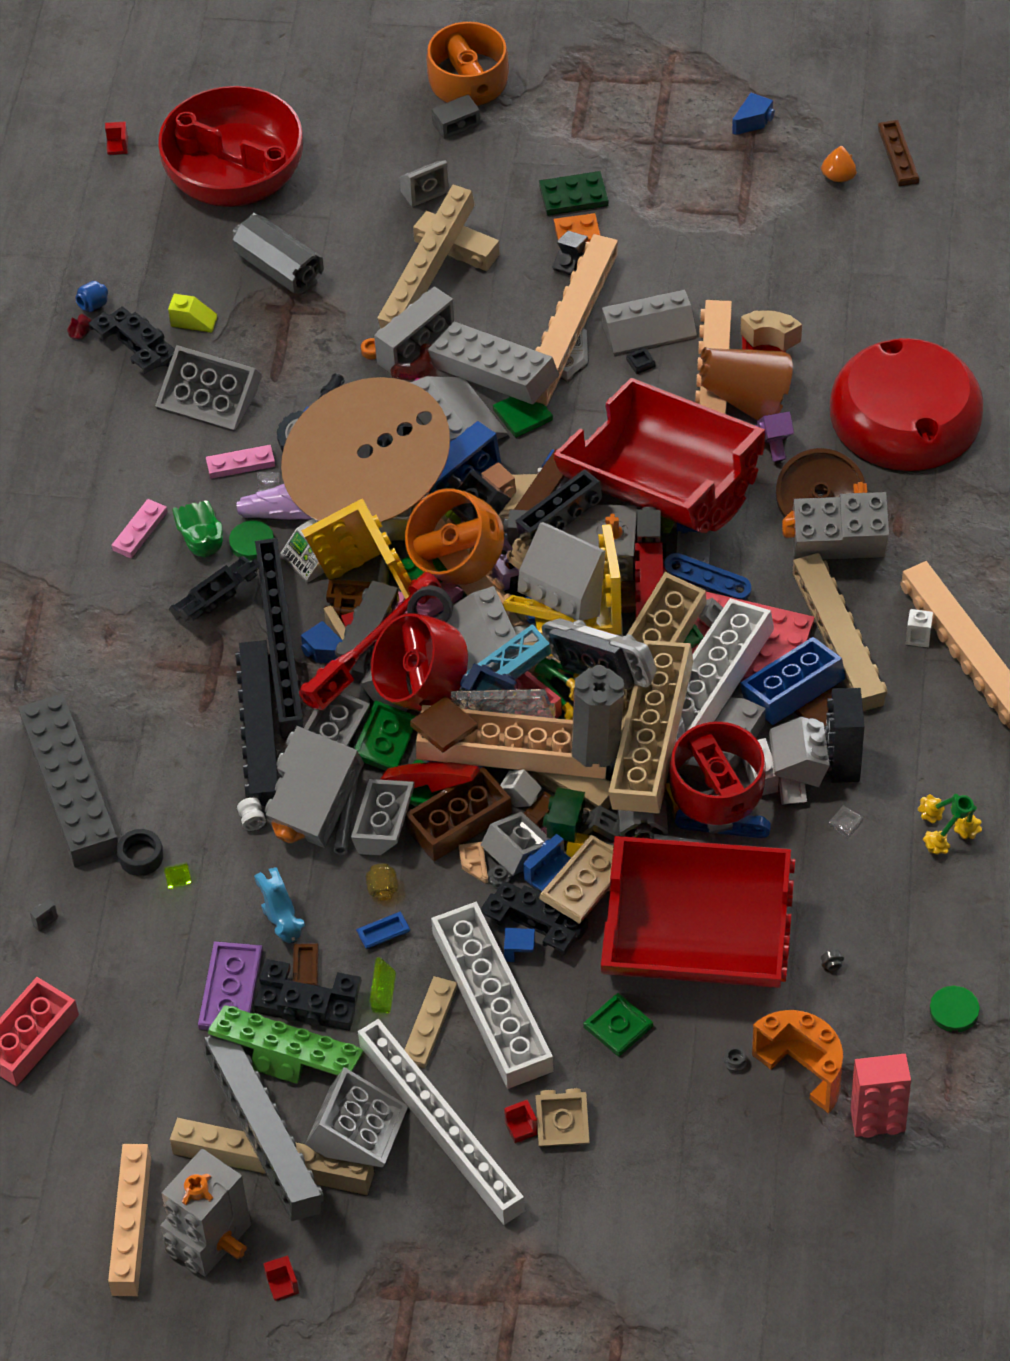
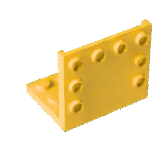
[301,498,411,599]
[533,524,622,641]

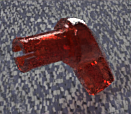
[390,343,433,380]

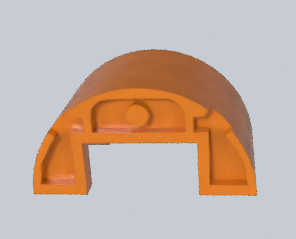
[752,1010,843,1113]

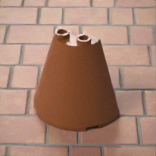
[699,347,793,421]

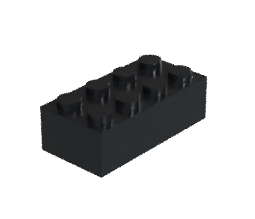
[825,688,865,783]

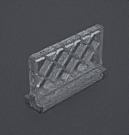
[451,689,556,718]

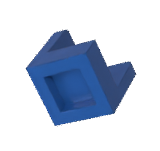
[504,928,535,962]

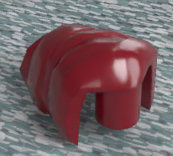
[67,314,92,339]

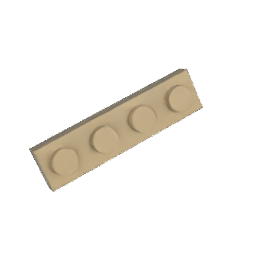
[404,976,457,1069]

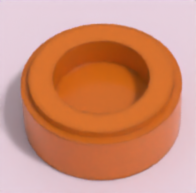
[361,338,376,359]

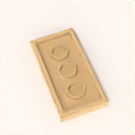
[539,835,613,924]

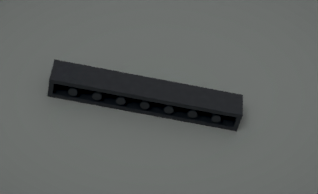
[235,640,278,806]

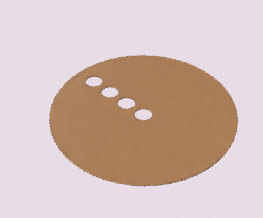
[281,377,450,522]

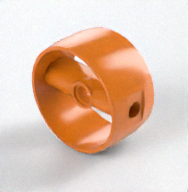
[426,22,509,106]
[405,489,504,585]

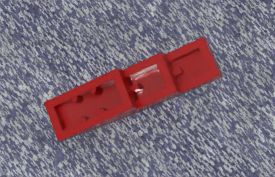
[380,762,480,792]

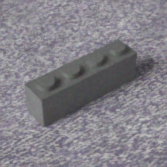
[335,580,399,673]

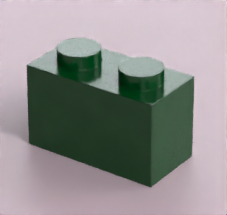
[543,787,585,843]

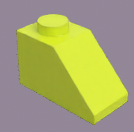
[168,294,218,333]

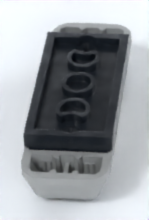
[542,618,657,690]

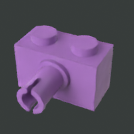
[755,412,794,462]

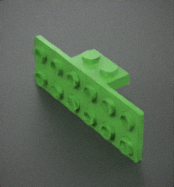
[208,1005,363,1084]

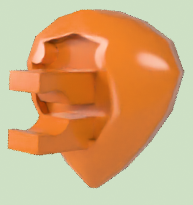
[821,146,857,182]

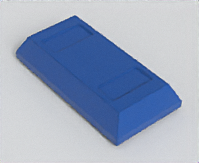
[356,911,410,949]

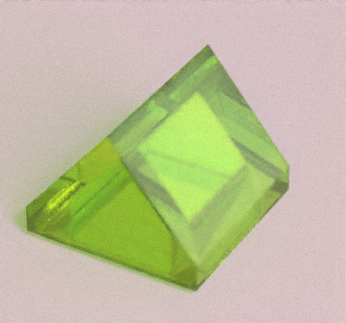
[163,862,192,888]

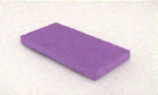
[198,942,263,1030]

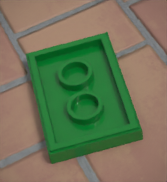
[355,700,416,771]

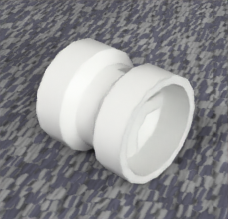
[237,798,266,831]

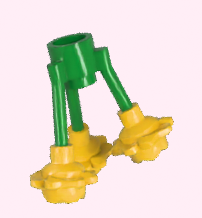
[534,658,579,720]
[918,794,982,855]

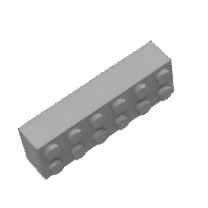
[428,322,559,404]

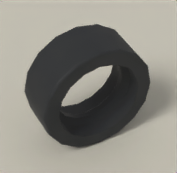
[407,585,453,622]
[117,829,163,876]

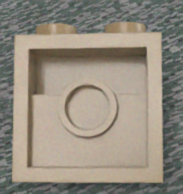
[536,1088,590,1147]

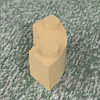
[741,311,802,351]

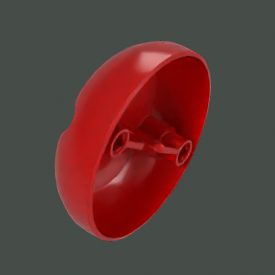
[159,86,303,207]
[830,338,983,471]

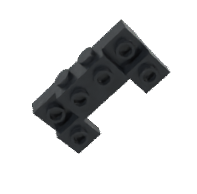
[89,306,175,374]
[169,556,261,622]
[480,881,588,955]
[254,959,362,1031]

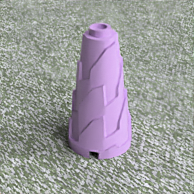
[237,484,312,520]

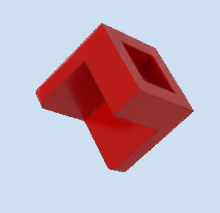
[105,122,128,155]
[504,1099,538,1143]
[263,1255,299,1301]

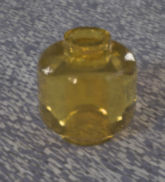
[365,863,399,901]

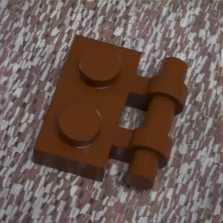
[324,579,371,618]

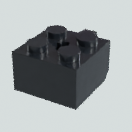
[447,468,511,522]

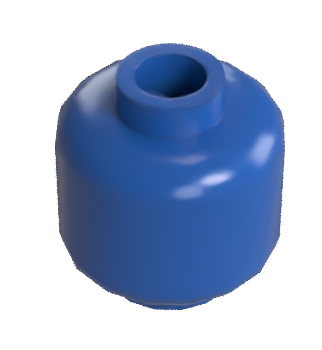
[75,280,108,312]

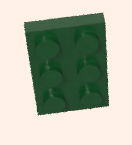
[539,171,609,216]

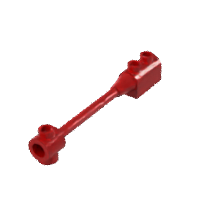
[299,572,442,710]

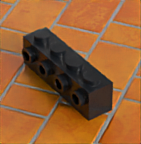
[515,469,602,547]

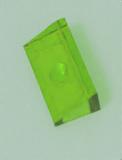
[370,957,396,1013]

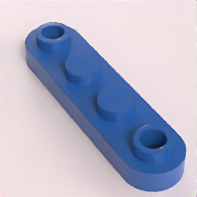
[665,553,751,600]
[675,809,771,838]

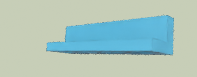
[466,624,551,707]

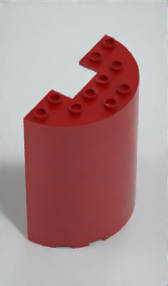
[554,378,765,533]
[601,836,795,988]

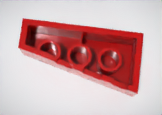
[635,543,667,618]

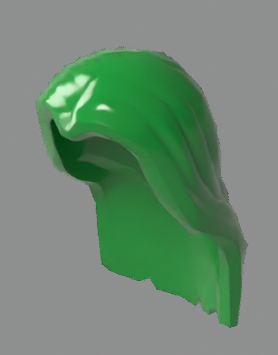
[172,501,223,557]

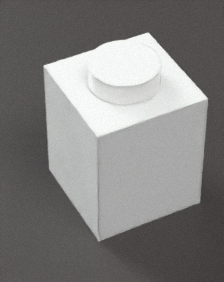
[500,769,542,807]

